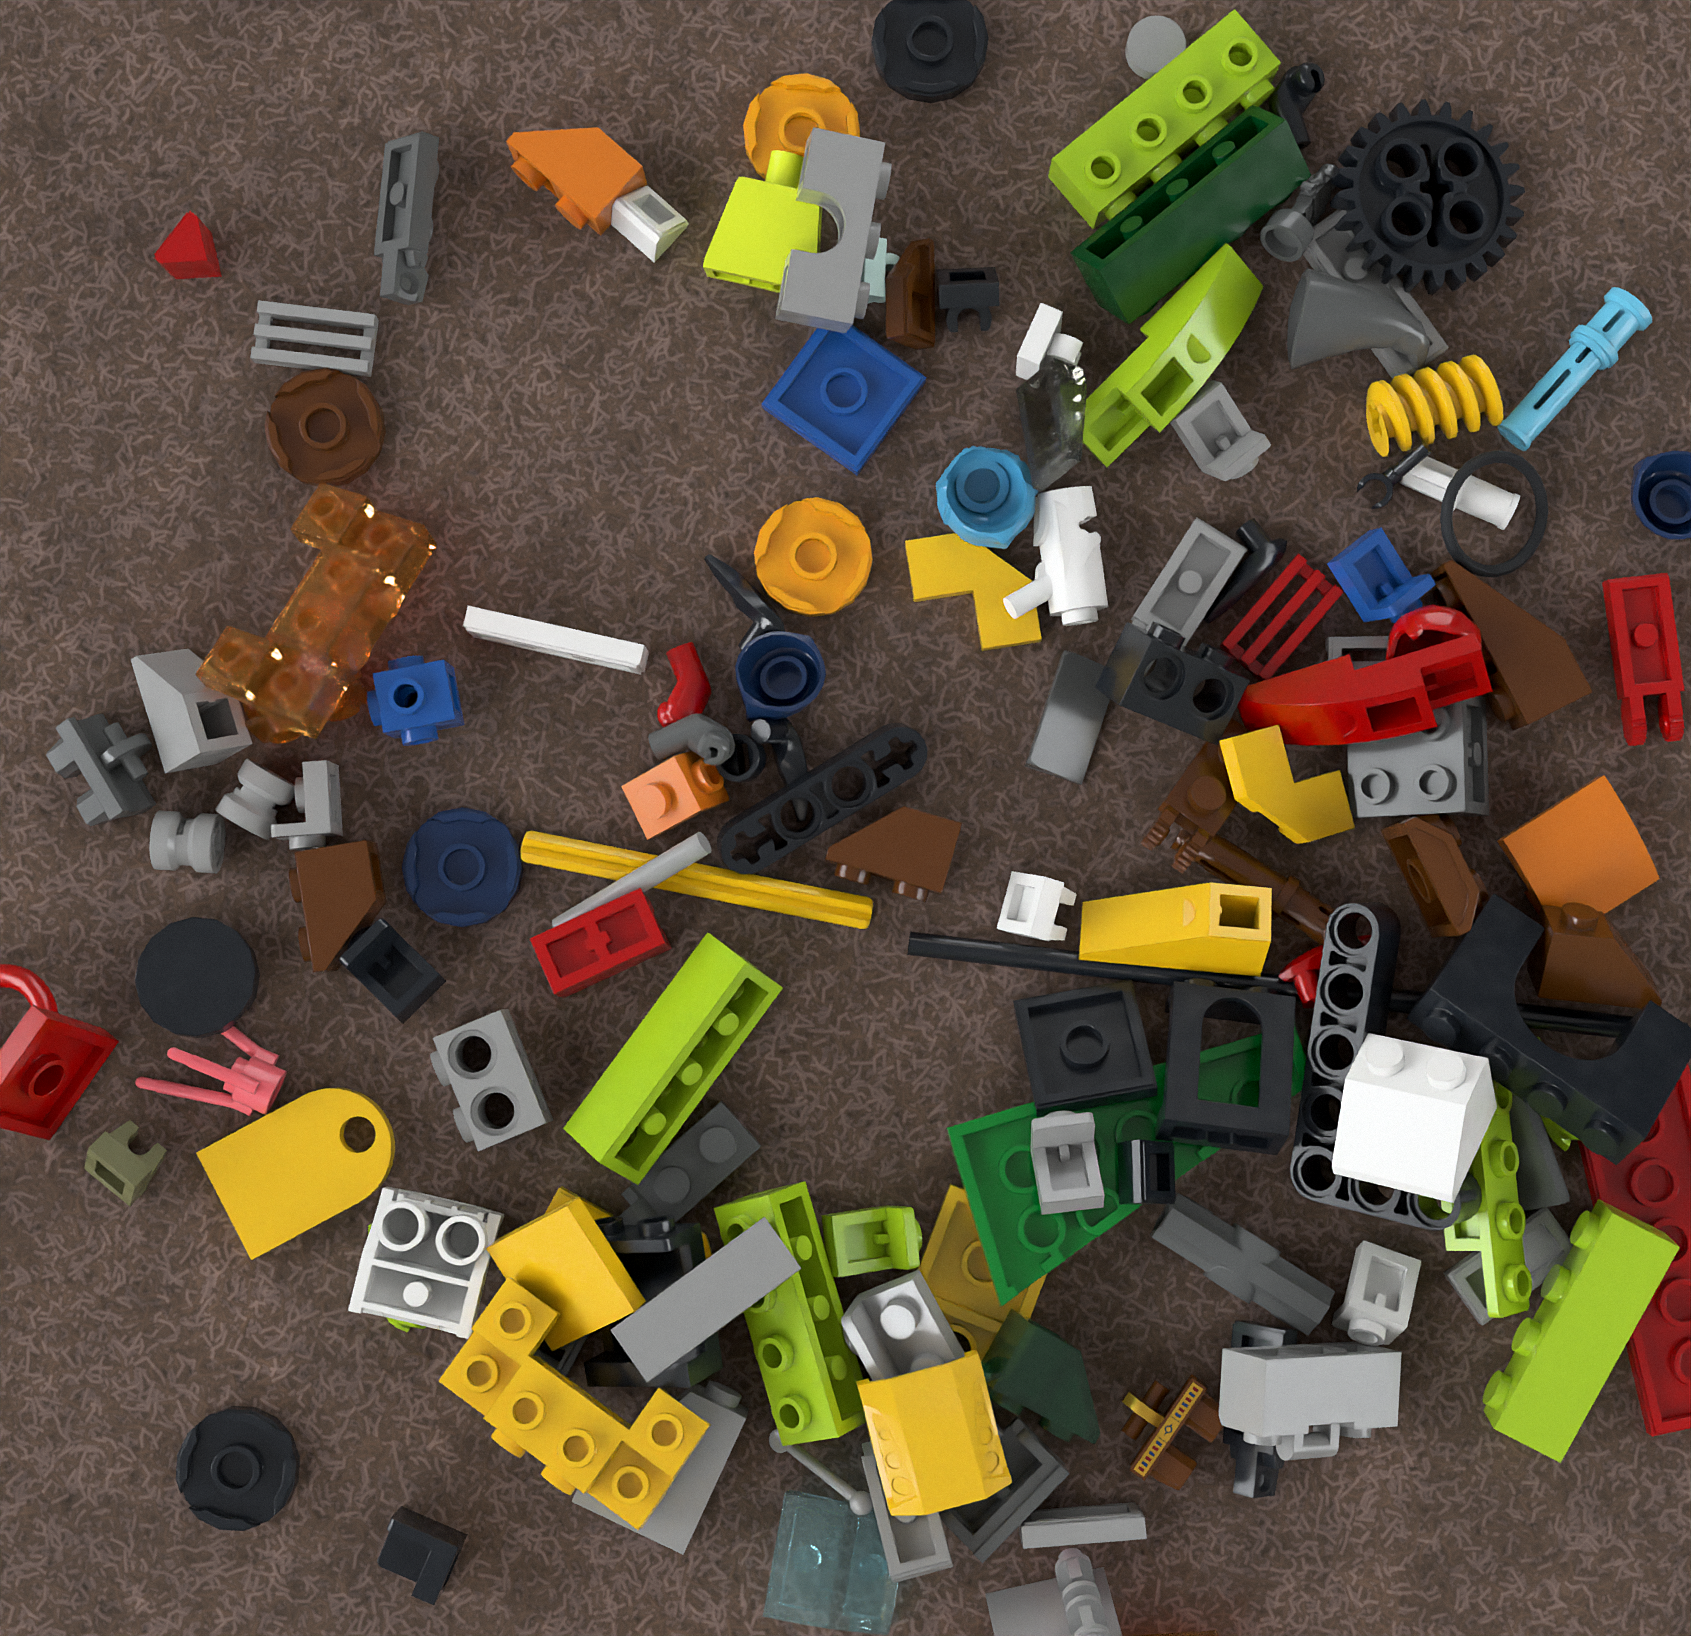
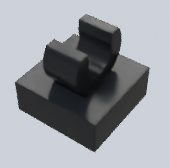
[936,267,1000,332]

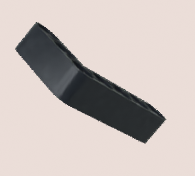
[1290,902,1482,1230]

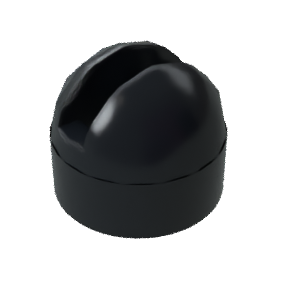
[716,734,767,782]

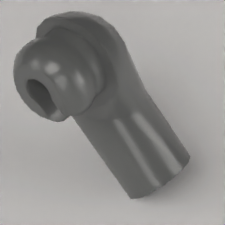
[648,713,735,766]

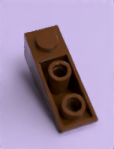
[1431,560,1592,731]

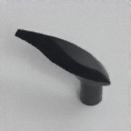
[1203,518,1287,624]
[704,554,785,649]
[751,718,808,822]

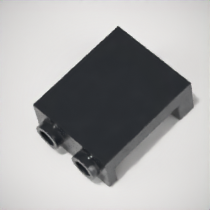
[584,1215,723,1388]

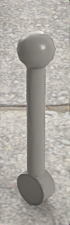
[769,1429,873,1515]

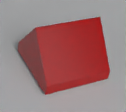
[154,211,222,279]

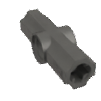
[1150,1192,1335,1336]

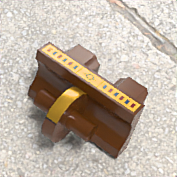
[1120,1374,1223,1491]

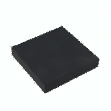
[1013,979,1158,1118]

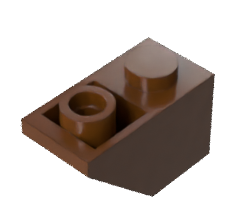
[825,806,962,902]
[289,840,387,973]

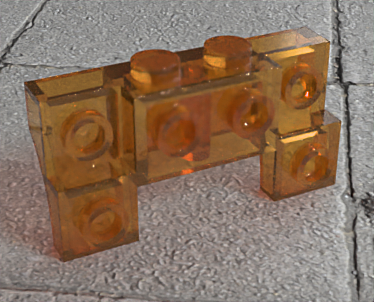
[195,483,437,739]

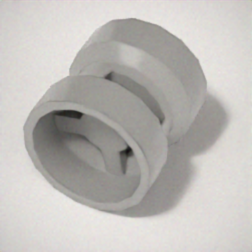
[215,758,295,840]
[149,810,226,873]

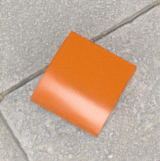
[1497,775,1660,914]

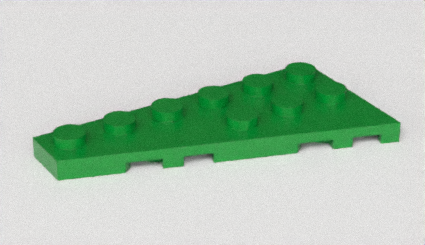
[946,1025,1306,1306]

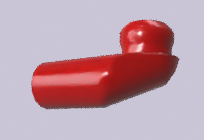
[657,642,711,727]

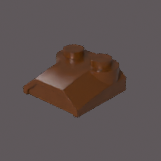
[1380,814,1489,938]

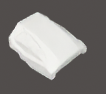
[348,1187,504,1339]

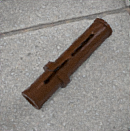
[1170,828,1335,945]

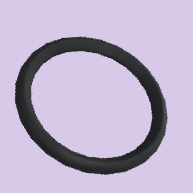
[1440,450,1548,578]

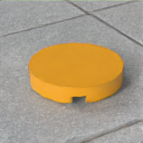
[743,73,860,179]
[754,497,873,617]

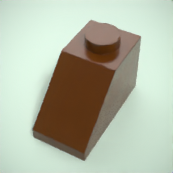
[1527,903,1662,1009]

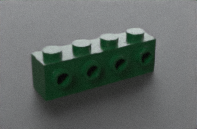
[1070,104,1311,324]

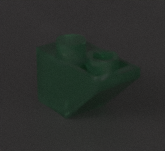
[981,1308,1101,1444]

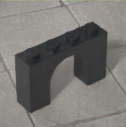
[1406,893,1691,1165]

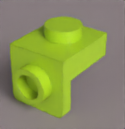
[821,1205,922,1278]

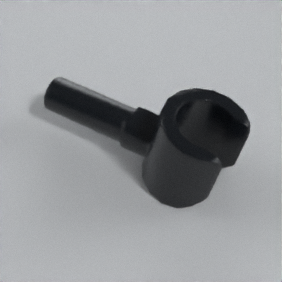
[1357,441,1432,509]

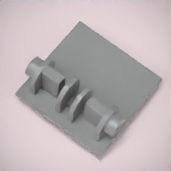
[985,1548,1122,1636]

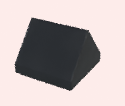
[1117,1140,1176,1205]

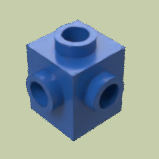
[367,656,464,746]

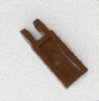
[1140,718,1251,873]

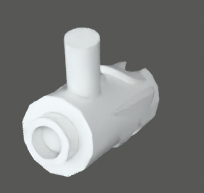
[1003,486,1108,626]

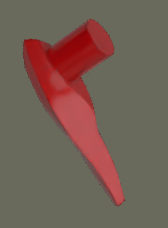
[1278,935,1372,1009]

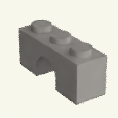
[775,127,892,333]

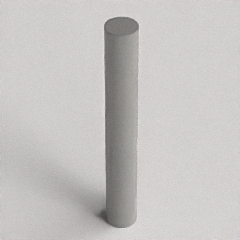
[552,832,712,928]

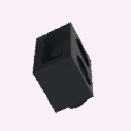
[1095,622,1250,745]

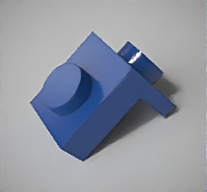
[1327,528,1436,623]

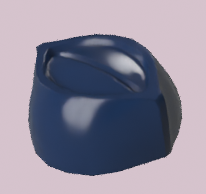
[1631,451,1691,540]
[735,631,826,722]

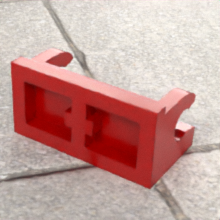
[530,888,672,998]

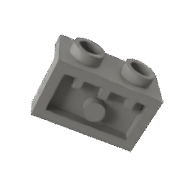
[841,1270,965,1381]

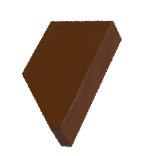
[885,238,935,350]

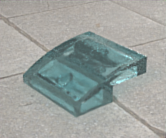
[763,1489,898,1635]

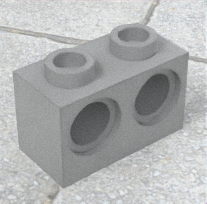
[430,1009,553,1151]

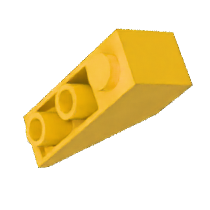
[1079,882,1272,977]

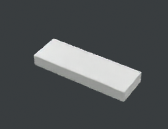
[463,606,649,675]

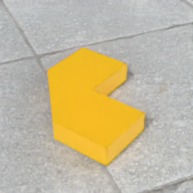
[905,533,1042,651]
[1219,725,1355,844]

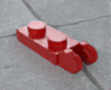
[1602,573,1685,746]

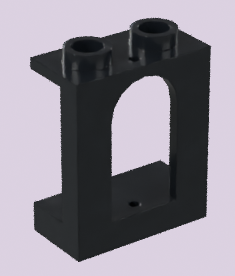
[1155,978,1296,1155]

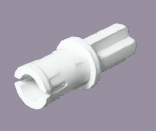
[1400,456,1520,530]

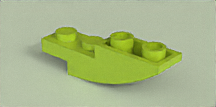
[1064,243,1264,467]

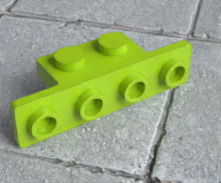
[1441,1080,1532,1318]

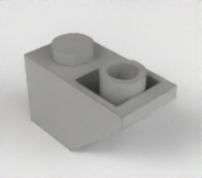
[131,649,252,773]

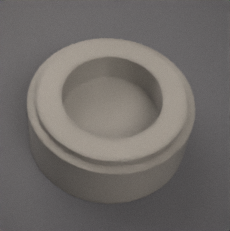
[1125,16,1186,79]

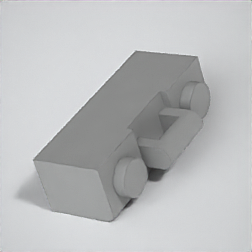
[1219,1341,1402,1461]

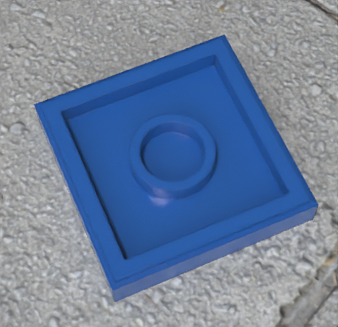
[761,325,927,476]

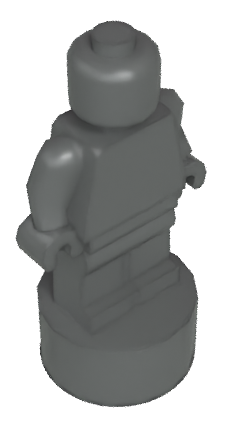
[1260,163,1339,262]

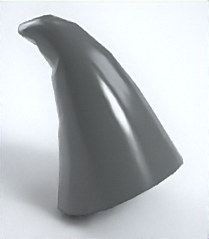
[1287,268,1430,370]

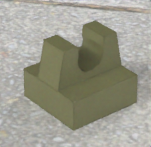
[84,1120,167,1207]

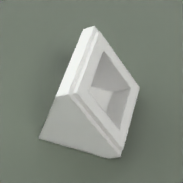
[611,186,689,263]

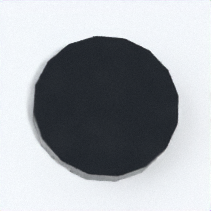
[871,0,989,103]
[135,917,260,1039]
[176,1406,300,1531]

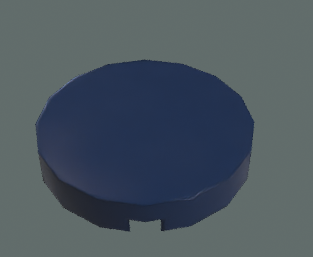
[402,807,524,927]

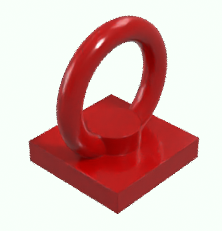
[0,964,119,1140]

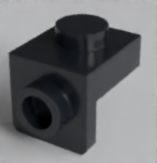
[339,918,446,1024]

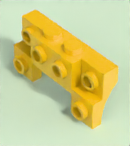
[439,1277,712,1530]

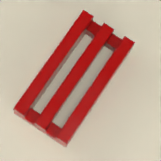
[1219,553,1344,681]

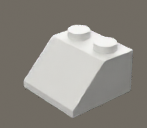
[1332,1033,1497,1203]

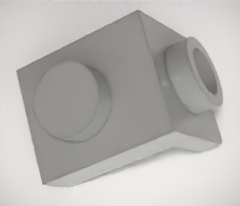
[1170,380,1271,481]
[1030,1110,1105,1215]

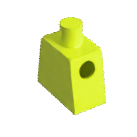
[703,150,822,293]

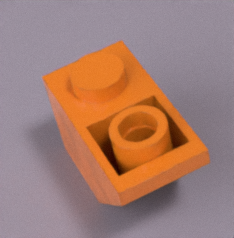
[506,127,647,236]

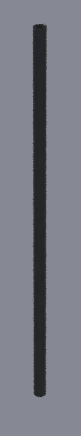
[907,931,1689,1038]

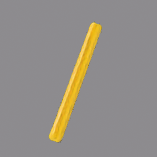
[521,830,873,929]

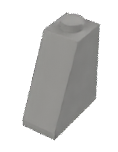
[571,1380,749,1555]

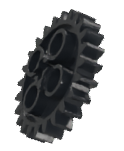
[1330,99,1525,295]

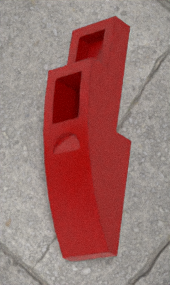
[1237,633,1493,746]

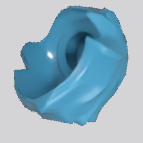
[936,445,1039,549]

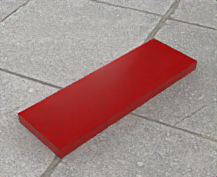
[1578,1064,1691,1437]

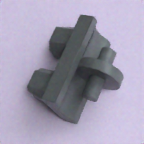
[46,714,156,826]

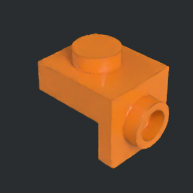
[621,751,729,840]

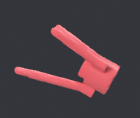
[135,1026,287,1116]

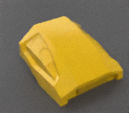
[856,1350,1012,1516]

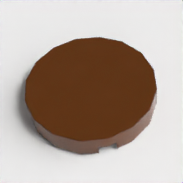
[264,368,386,488]

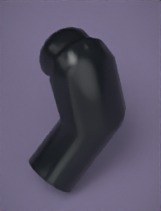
[1268,62,1325,150]

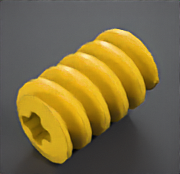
[1366,354,1503,457]

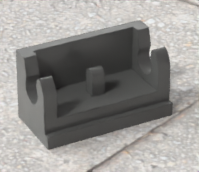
[939,1416,1069,1564]

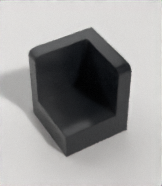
[377,1506,468,1605]

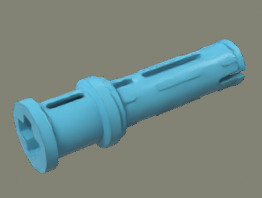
[1497,287,1652,451]

